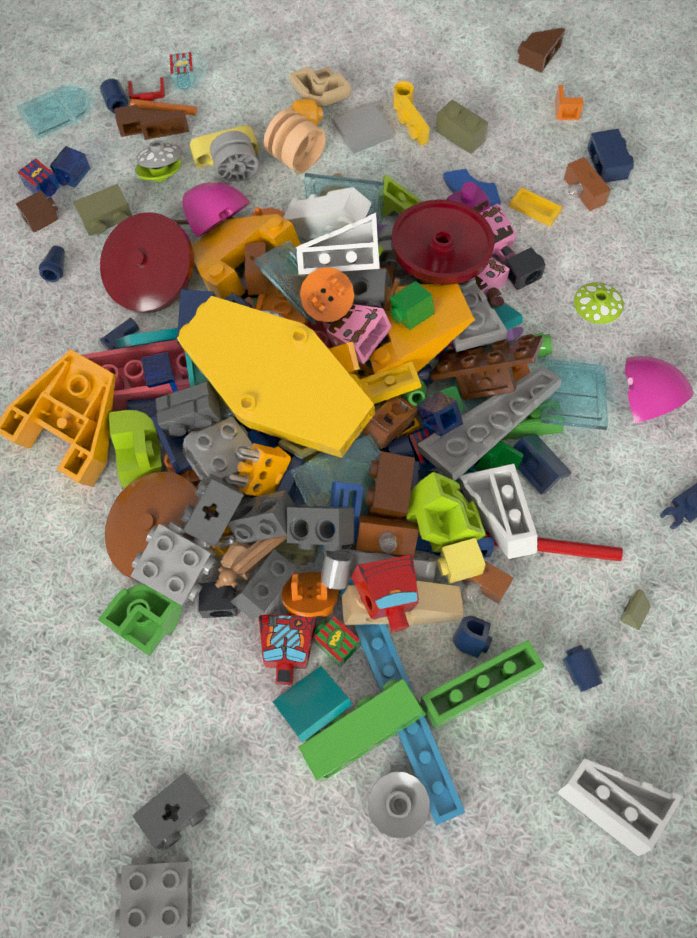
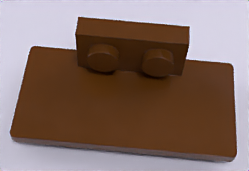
[430,334,544,400]

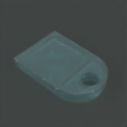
[16,86,90,140]

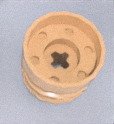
[263,109,326,174]

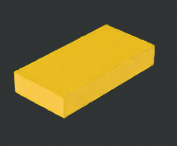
[509,187,563,227]

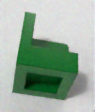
[475,440,524,471]

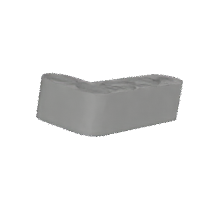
[322,543,438,589]

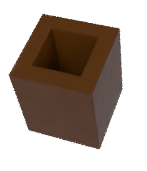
[16,190,59,233]

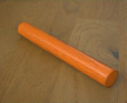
[130,99,197,116]

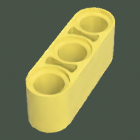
[190,125,260,169]

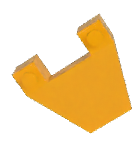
[192,214,301,299]
[360,283,475,374]
[0,349,116,487]

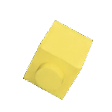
[437,538,486,584]

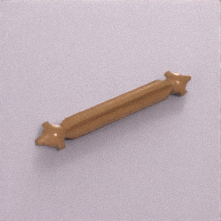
[215,493,328,588]

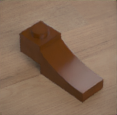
[114,105,189,140]

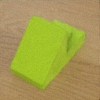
[379,175,422,218]

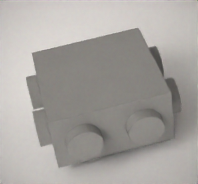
[182,417,253,486]
[131,521,217,605]
[115,855,192,938]

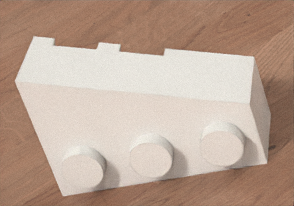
[283,187,372,242]
[297,213,380,275]
[459,464,537,559]
[557,758,683,856]

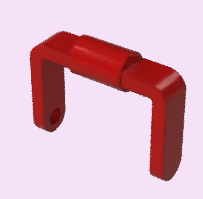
[128,77,165,101]

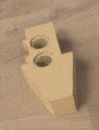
[342,581,464,626]

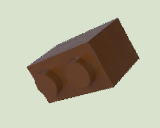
[364,451,415,520]

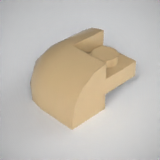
[289,66,351,107]

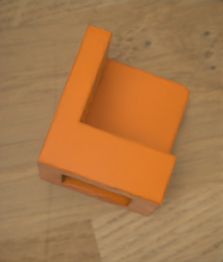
[555,85,583,120]

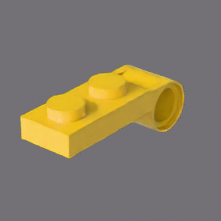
[393,81,430,146]
[349,361,422,404]

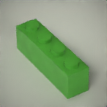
[420,640,545,730]
[298,679,427,781]

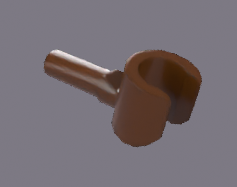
[486,287,504,307]

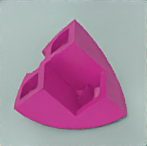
[182,182,250,237]
[625,356,694,423]

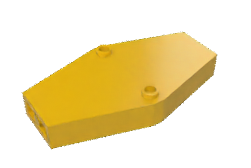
[177,296,375,458]

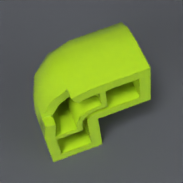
[108,410,162,488]
[406,472,486,553]

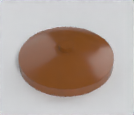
[105,472,209,582]

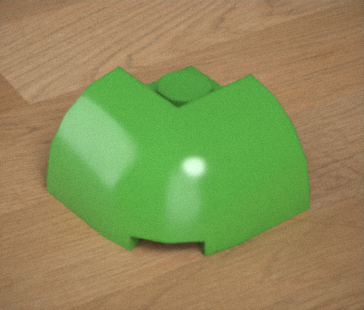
[98,584,182,656]

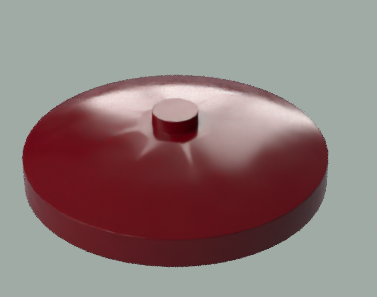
[391,199,495,284]
[100,212,194,313]

